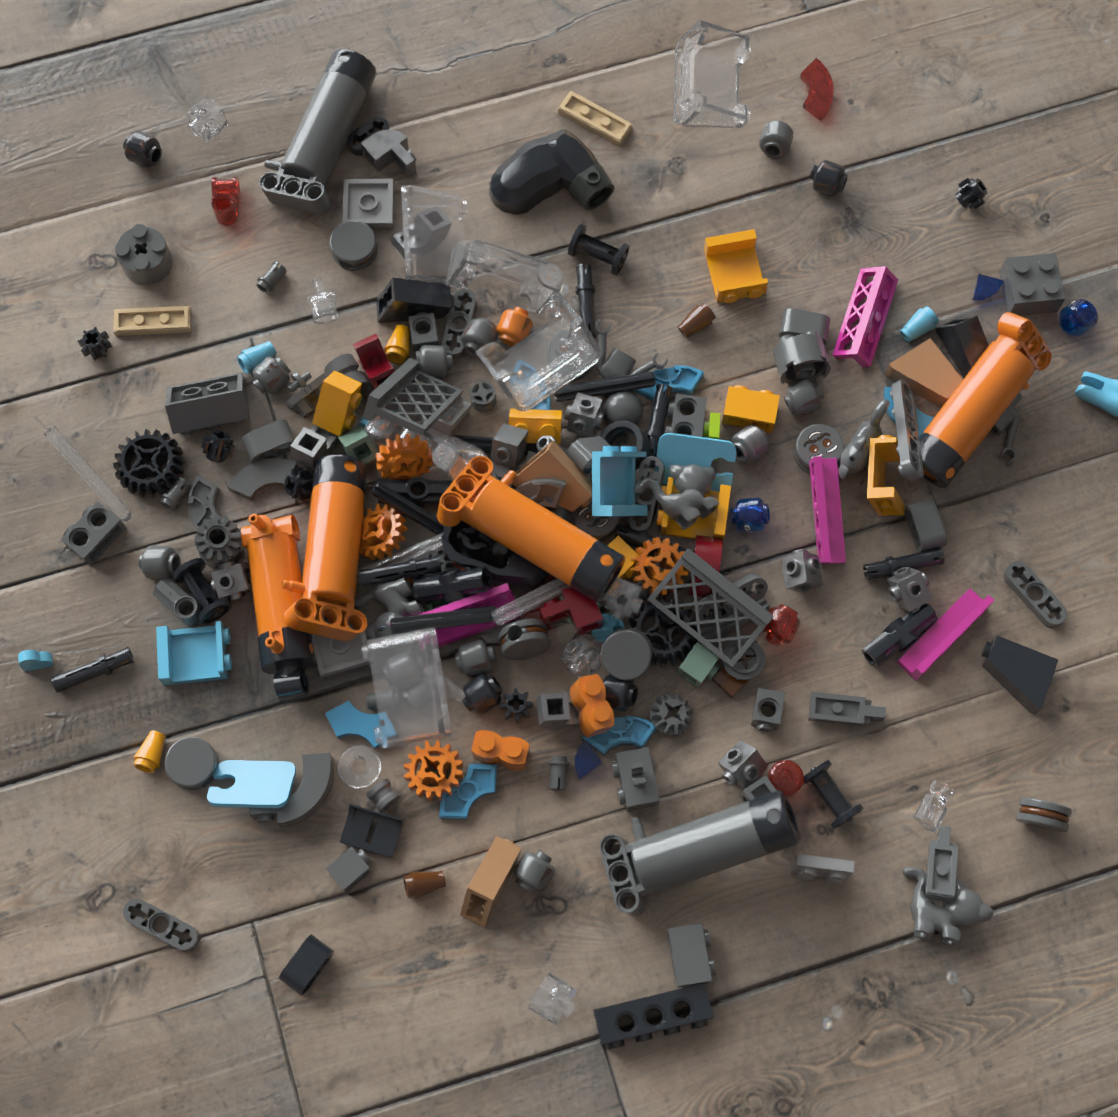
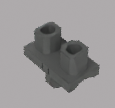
[285,371,327,417]

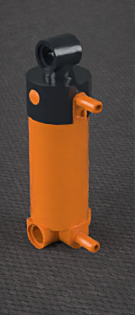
[241,514,316,700]

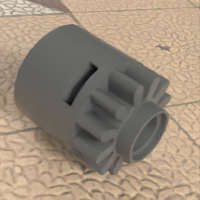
[194,515,244,569]

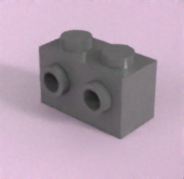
[667,923,716,988]

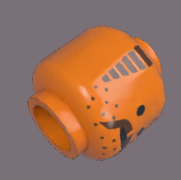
[496,307,533,347]

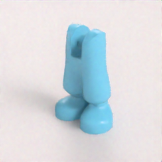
[1075,371,1118,417]

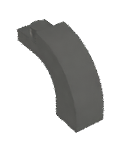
[249,752,334,828]

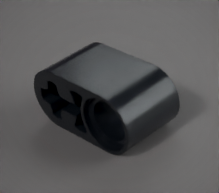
[279,934,334,996]

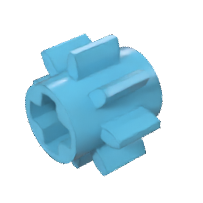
[591,613,625,644]

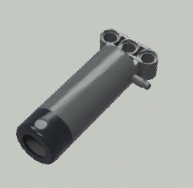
[259,49,377,214]
[600,790,801,916]

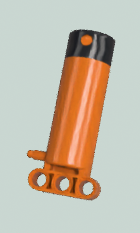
[919,312,1052,488]
[281,454,367,642]
[437,456,625,602]

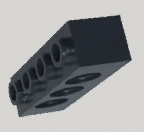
[593,983,714,1050]

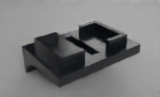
[339,804,404,858]

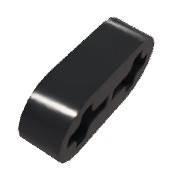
[347,117,389,156]

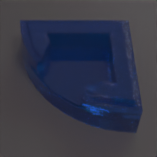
[972,274,1003,301]
[575,741,602,780]

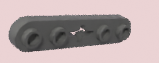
[890,379,924,482]

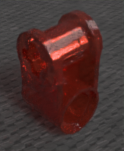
[211,177,240,226]

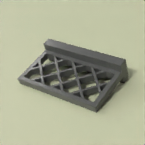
[363,358,463,436]
[647,548,774,668]

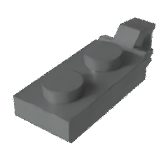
[808,692,886,726]
[925,826,958,902]

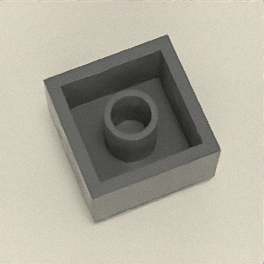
[999,253,1065,316]

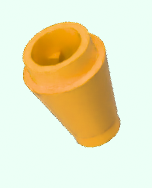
[384,325,410,364]
[133,731,166,774]

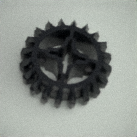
[113,429,185,498]
[628,595,698,668]

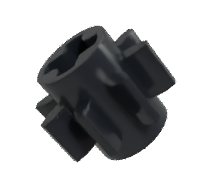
[956,178,988,209]
[78,327,112,361]
[201,430,235,463]
[284,467,314,501]
[499,688,534,724]

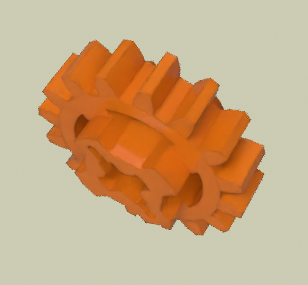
[376,433,433,480]
[360,504,408,561]
[630,537,688,596]
[404,740,464,801]

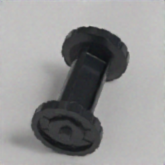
[568,224,630,276]
[172,558,232,624]
[799,760,864,829]

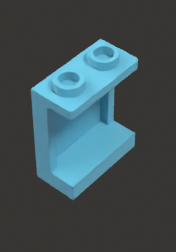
[592,446,647,516]
[156,621,232,686]

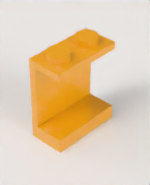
[704,229,768,303]
[867,435,905,516]
[656,477,731,540]

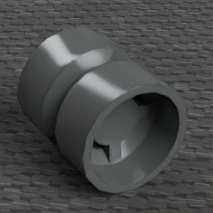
[324,353,371,396]

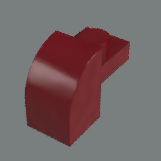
[353,334,395,391]
[688,535,723,597]
[540,588,603,636]

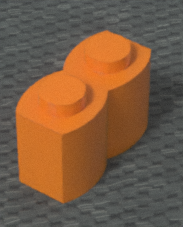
[570,674,614,738]
[471,730,530,771]

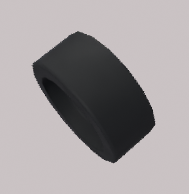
[600,421,650,470]

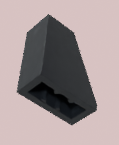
[376,277,454,323]
[935,315,989,378]
[981,635,1058,715]

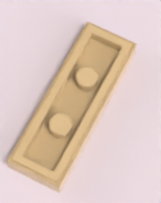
[558,91,633,147]
[113,306,192,336]

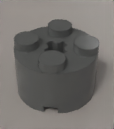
[115,224,172,285]
[773,331,831,386]

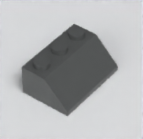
[165,372,250,435]

